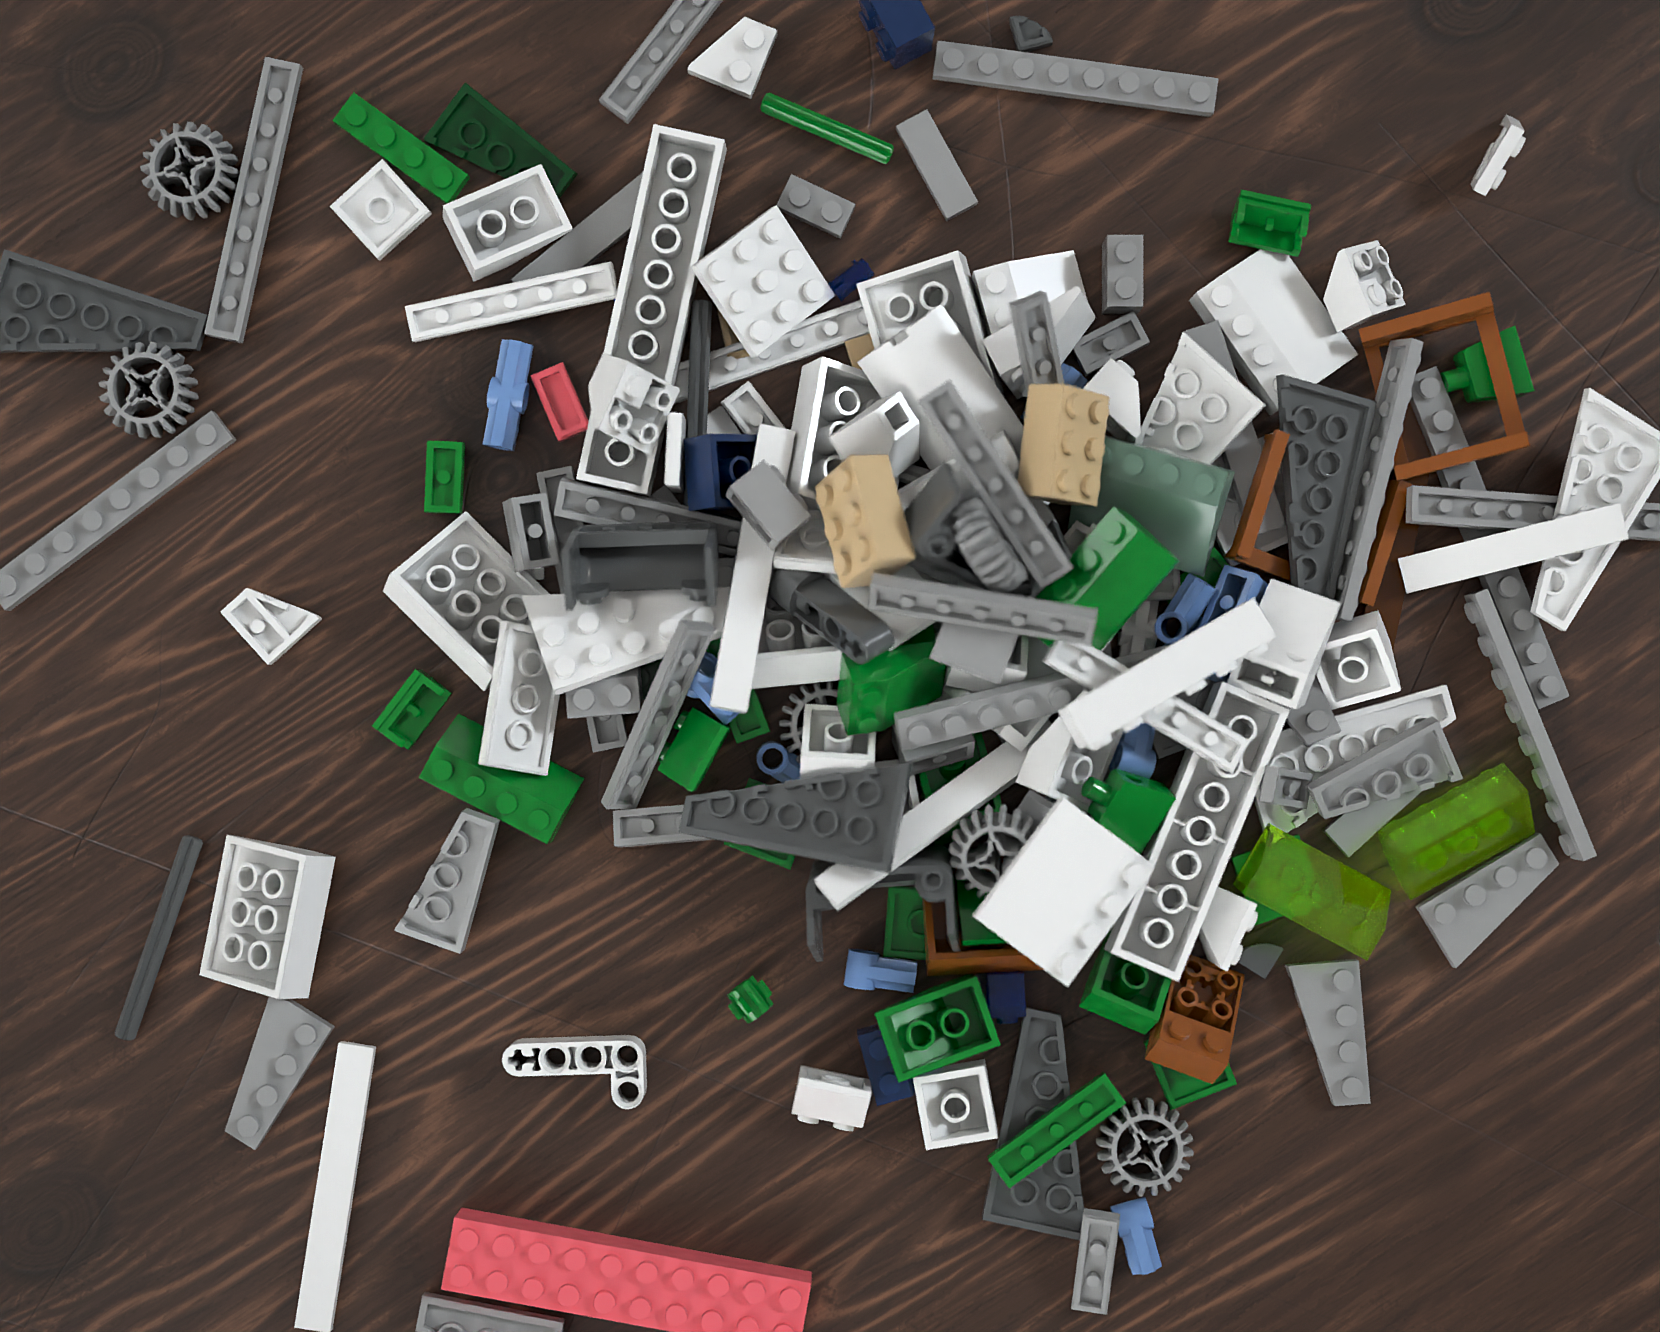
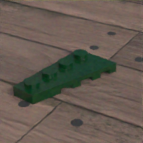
[423,83,578,199]

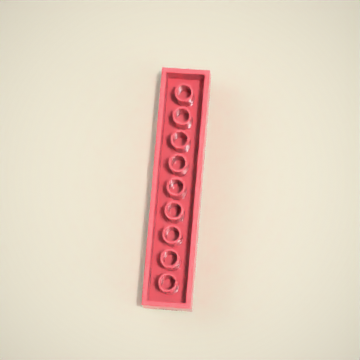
[441,1208,812,1332]

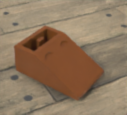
[1145,954,1245,1084]

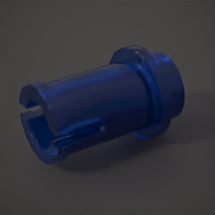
[828,258,875,302]

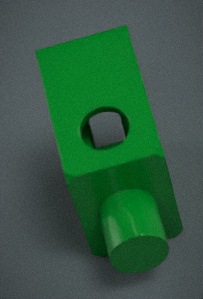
[1440,326,1535,403]
[1081,769,1177,854]

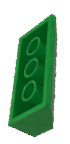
[1034,506,1179,651]
[419,713,585,844]

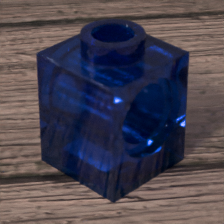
[985,971,1026,1024]

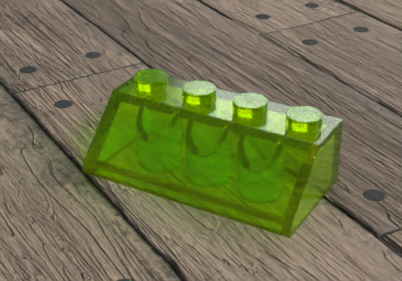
[1378,763,1535,900]
[1233,823,1391,961]

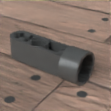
[769,569,894,664]

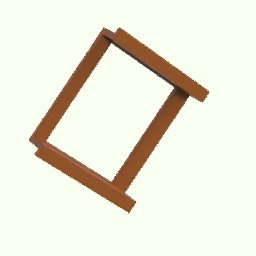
[1359,292,1530,481]
[1224,429,1412,606]

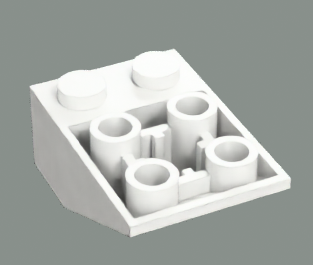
[1227,579,1341,710]

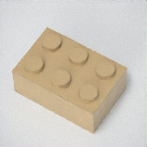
[1017,384,1110,506]
[815,455,916,588]

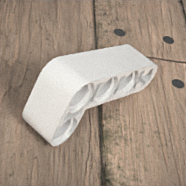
[502,1035,647,1109]

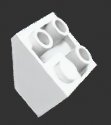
[1323,240,1406,332]
[588,353,680,455]
[828,392,920,478]
[1198,887,1258,971]

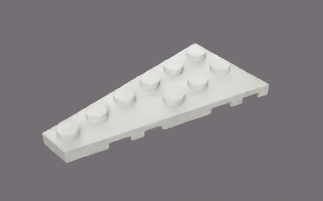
[1134,332,1266,465]
[1530,388,1660,631]
[521,587,763,695]
[1254,685,1456,846]

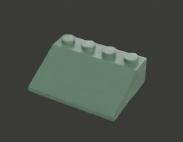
[1067,435,1235,577]

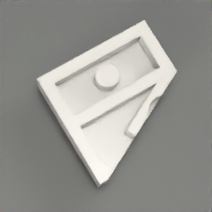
[687,17,778,99]
[1470,114,1526,196]
[220,588,322,665]

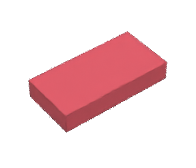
[531,362,589,442]

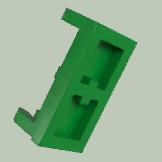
[1228,189,1311,257]
[372,669,453,750]

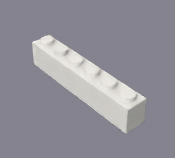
[1057,598,1276,751]

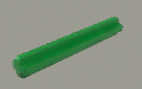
[761,93,894,164]

